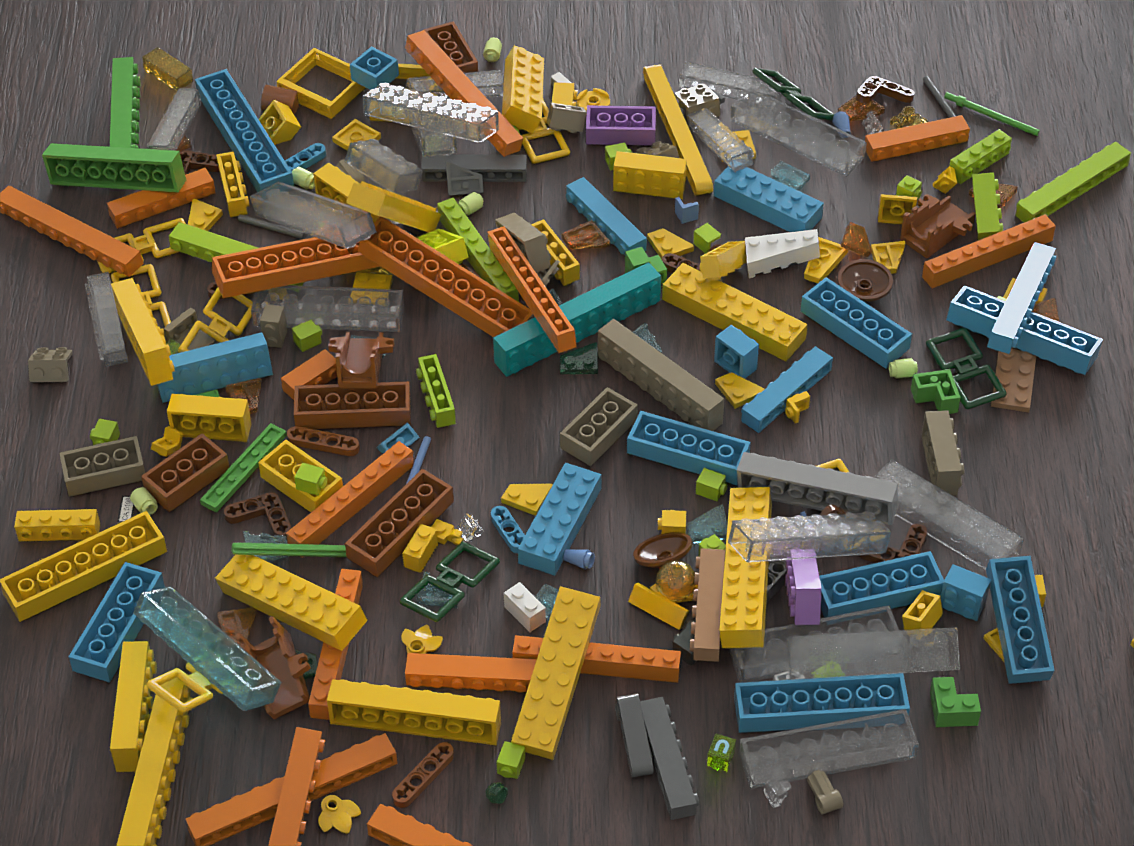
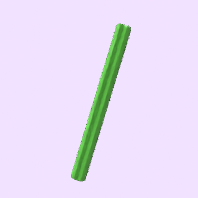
[231,543,347,557]

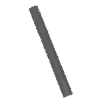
[923,76,956,118]
[238,214,305,239]

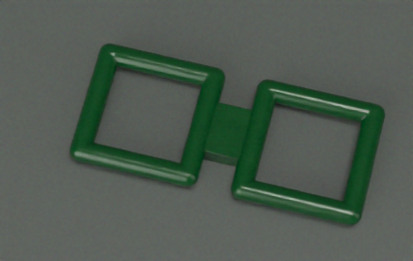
[752,68,834,121]
[926,328,1007,409]
[399,542,500,622]

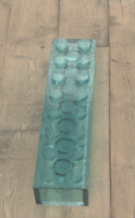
[133,586,282,711]

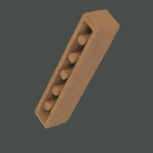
[690,548,725,662]

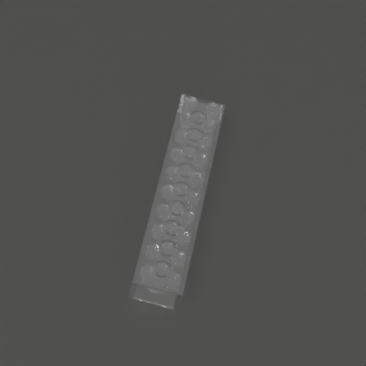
[249,181,376,249]

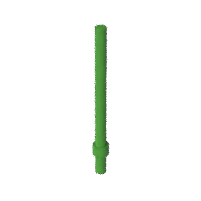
[944,92,1040,136]

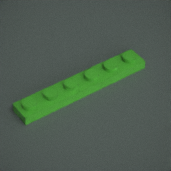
[200,423,287,513]

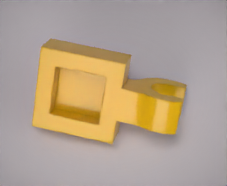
[431,519,463,545]

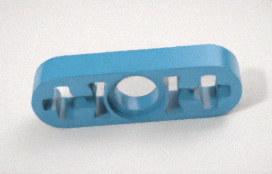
[285,143,326,172]
[491,506,525,553]

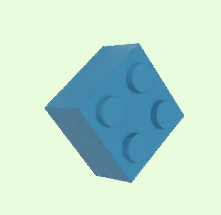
[350,46,399,93]
[714,325,759,379]
[941,564,991,621]

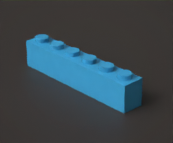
[566,177,647,255]
[741,346,833,433]

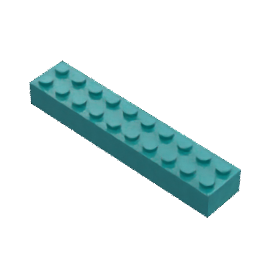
[493,262,661,377]

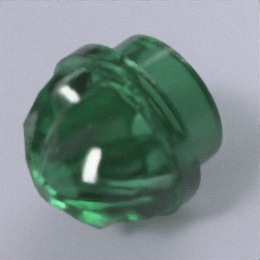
[485,782,508,804]

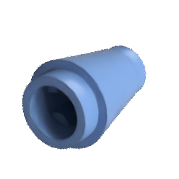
[832,111,851,138]
[563,549,595,569]

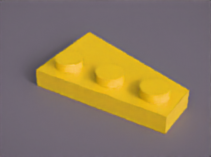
[804,237,848,283]

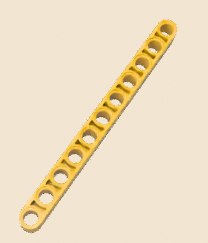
[643,64,713,196]

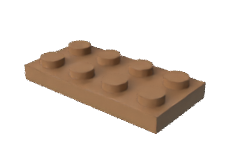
[991,349,1036,412]

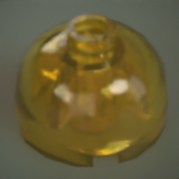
[656,560,696,601]

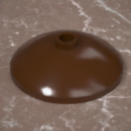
[838,259,893,302]
[633,532,693,568]

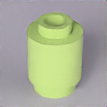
[483,38,502,62]
[292,167,315,189]
[458,192,483,216]
[889,358,918,379]
[130,487,158,515]

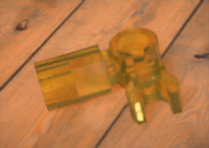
[890,106,929,129]

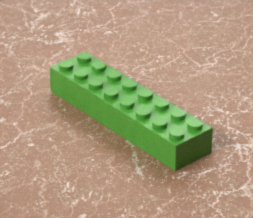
[110,57,141,148]
[42,144,186,192]

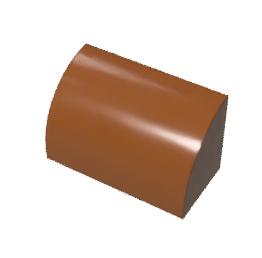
[261,85,299,115]

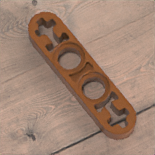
[287,426,360,456]
[392,742,454,808]

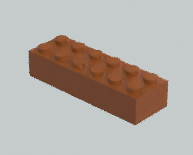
[294,381,411,429]
[345,469,454,577]

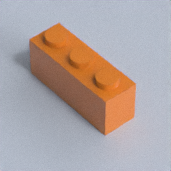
[281,349,337,400]

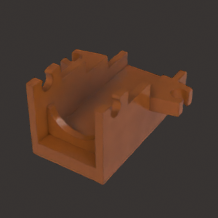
[900,194,976,258]
[328,332,394,388]
[236,616,311,719]

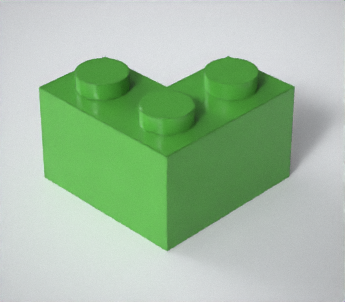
[625,247,667,283]
[911,369,961,414]
[930,677,981,727]

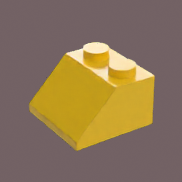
[258,100,301,145]
[878,194,917,224]

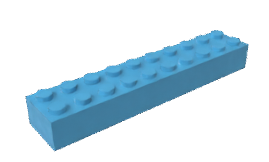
[195,69,294,199]

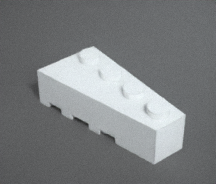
[745,229,820,278]

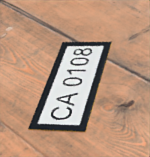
[117,495,135,523]

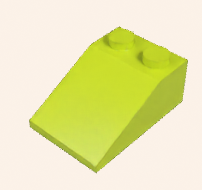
[416,229,469,264]

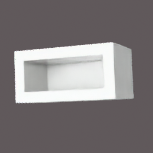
[504,582,546,632]

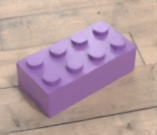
[586,105,656,145]
[785,548,821,625]

